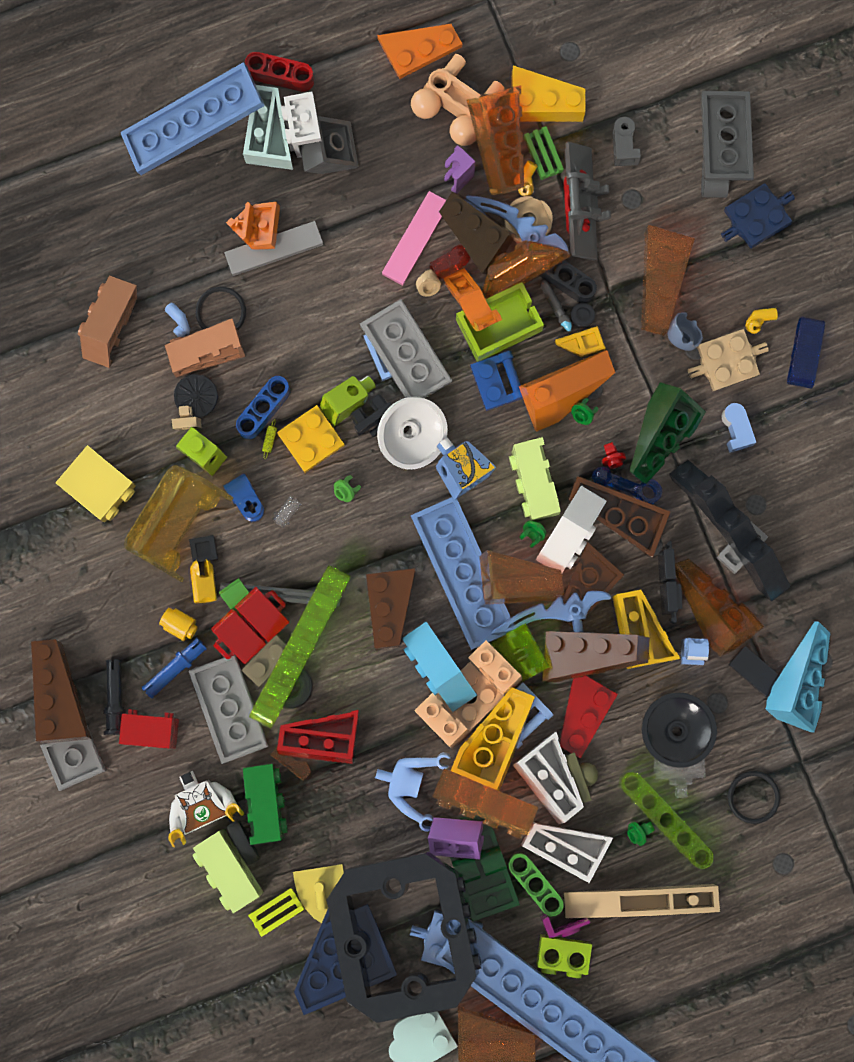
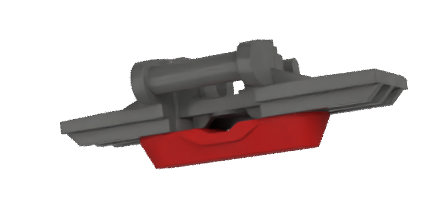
[564,142,611,260]

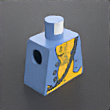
[436,438,496,500]

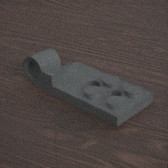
[701,91,754,198]

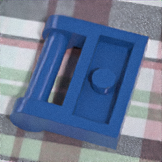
[470,351,523,411]

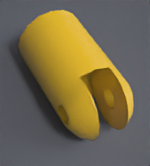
[190,559,217,603]

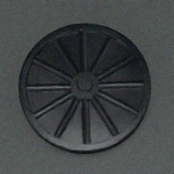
[174,374,218,418]

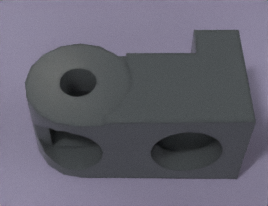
[612,117,641,166]

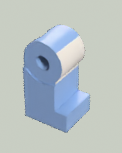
[722,403,756,453]
[681,638,709,665]

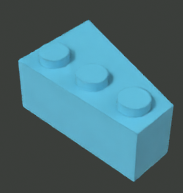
[402,622,477,712]

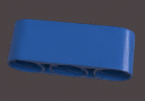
[236,376,290,439]

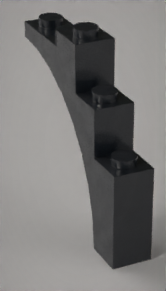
[669,460,791,602]

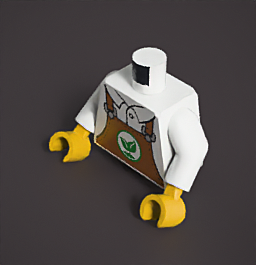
[168,771,244,847]

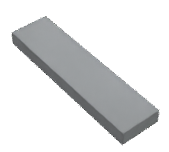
[224,221,323,276]

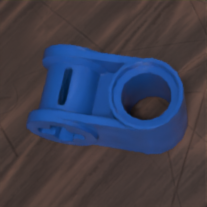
[223,473,264,522]

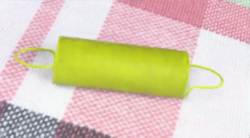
[262,419,277,459]

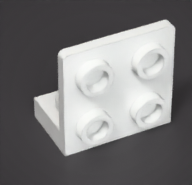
[281,92,322,158]

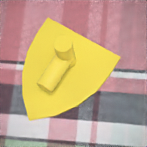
[293,864,344,923]

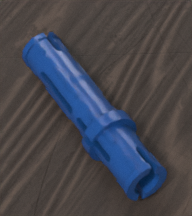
[142,637,207,699]

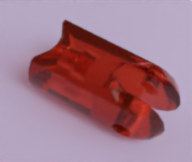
[429,245,470,280]

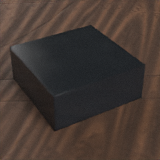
[189,535,218,564]

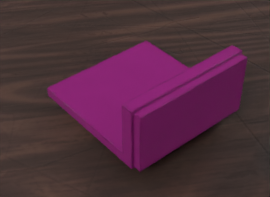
[540,914,590,938]

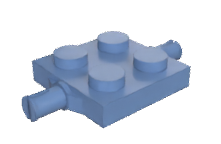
[410,910,483,967]

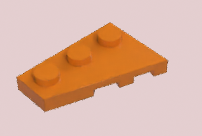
[377,24,462,79]

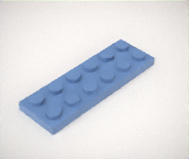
[120,62,265,175]
[411,497,514,650]

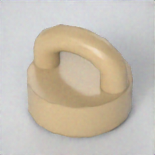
[416,270,441,297]

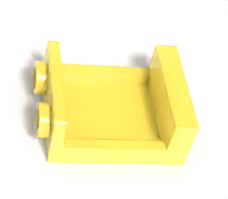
[56,445,136,523]

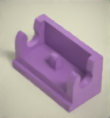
[444,145,475,193]
[428,818,484,859]

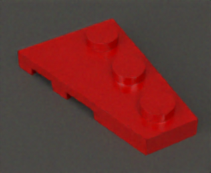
[559,676,618,759]

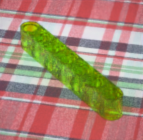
[249,565,351,729]

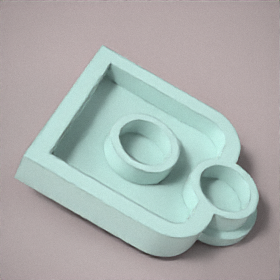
[389,1011,458,1062]

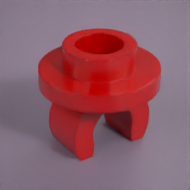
[602,442,626,469]

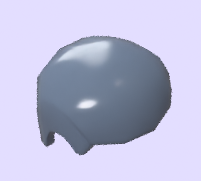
[667,312,703,351]

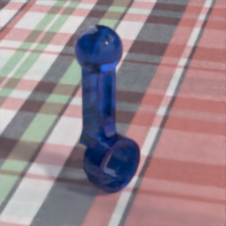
[592,467,662,504]

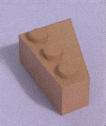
[78,276,137,368]
[165,319,245,377]

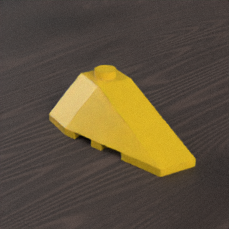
[451,687,535,791]

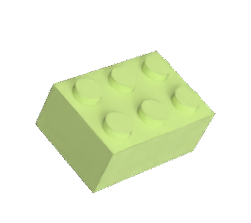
[193,829,264,913]

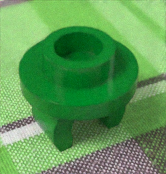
[571,398,598,425]
[520,521,546,548]
[627,821,655,846]

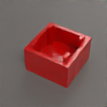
[119,709,179,749]

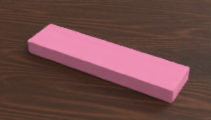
[382,191,446,286]

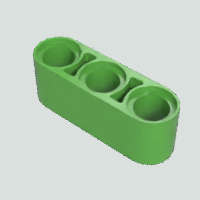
[508,852,563,916]

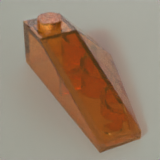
[675,558,764,657]

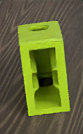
[319,376,376,427]
[176,427,227,476]

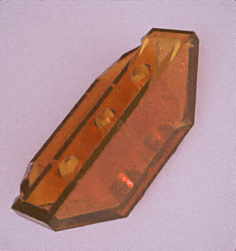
[482,240,571,299]

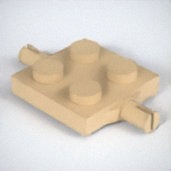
[688,329,769,391]

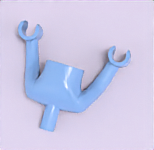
[375,752,451,832]

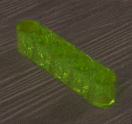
[618,772,714,869]

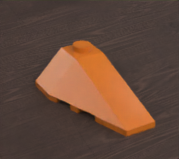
[519,350,615,432]

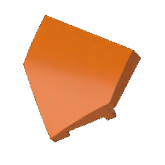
[226,202,280,249]

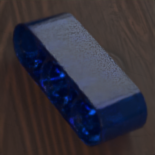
[787,316,825,389]

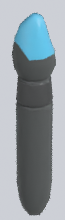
[541,279,572,331]

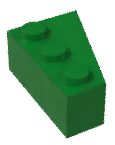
[243,763,288,845]

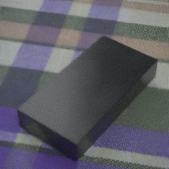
[728,646,780,697]

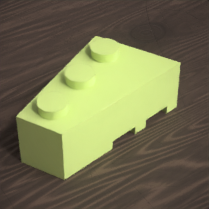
[509,437,561,521]

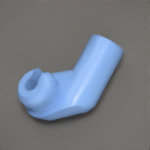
[165,303,191,337]

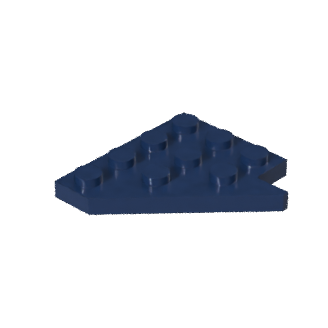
[294,904,397,1015]

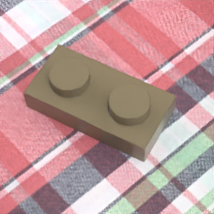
[241,635,294,688]

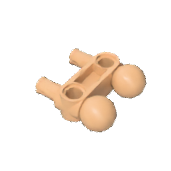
[411,54,505,146]

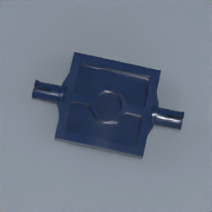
[721,183,795,249]

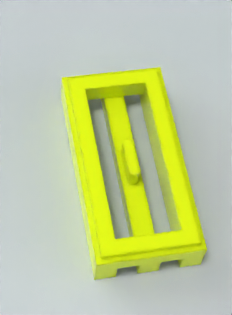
[248,888,304,937]

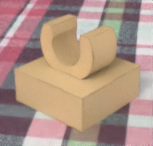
[172,406,202,430]

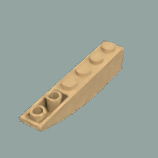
[564,884,720,918]

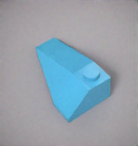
[765,622,830,732]

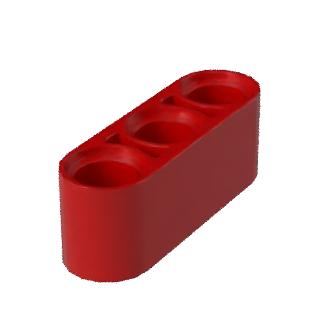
[245,52,314,92]

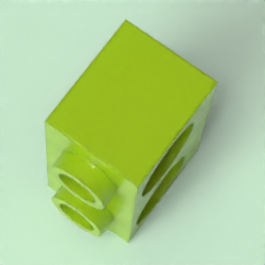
[536,934,592,978]

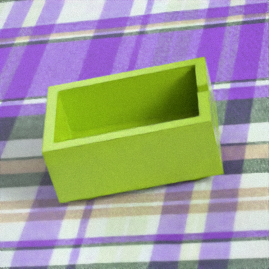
[456,282,544,362]

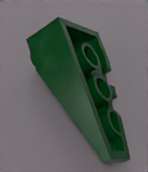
[630,382,706,484]

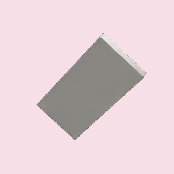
[360,299,452,398]
[189,655,269,764]

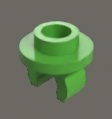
[334,475,361,502]

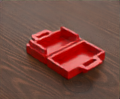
[211,587,289,664]

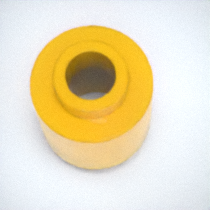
[159,607,198,641]

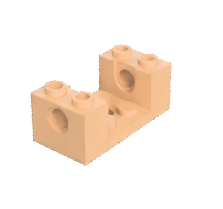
[414,641,523,750]

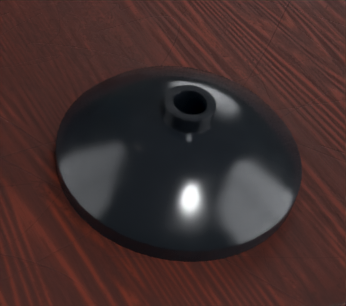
[641,693,717,768]

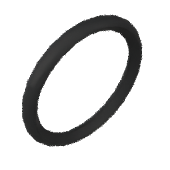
[195,286,246,330]
[728,771,780,824]

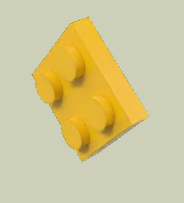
[277,405,345,473]

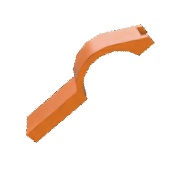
[443,268,502,331]

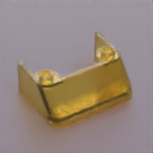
[124,465,234,582]

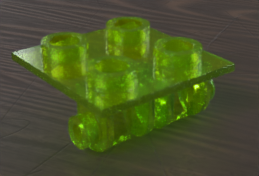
[491,623,549,683]

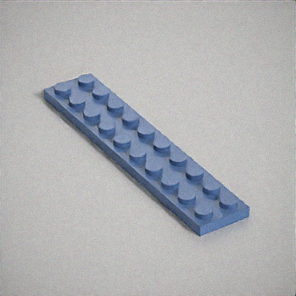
[435,919,659,1062]

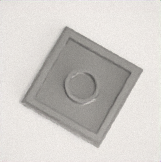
[40,725,106,791]

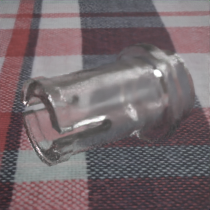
[272,496,302,528]

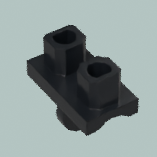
[350,394,392,437]

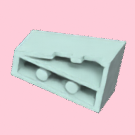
[243,85,293,170]

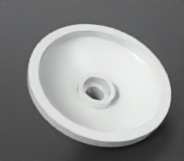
[377,397,448,469]

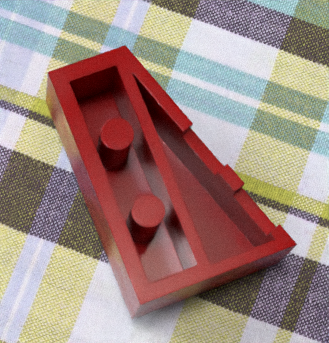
[277,710,359,764]

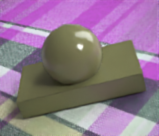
[565,753,598,803]

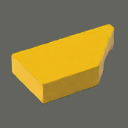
[555,326,605,358]

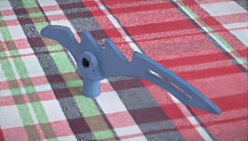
[466,195,568,259]
[492,591,611,635]

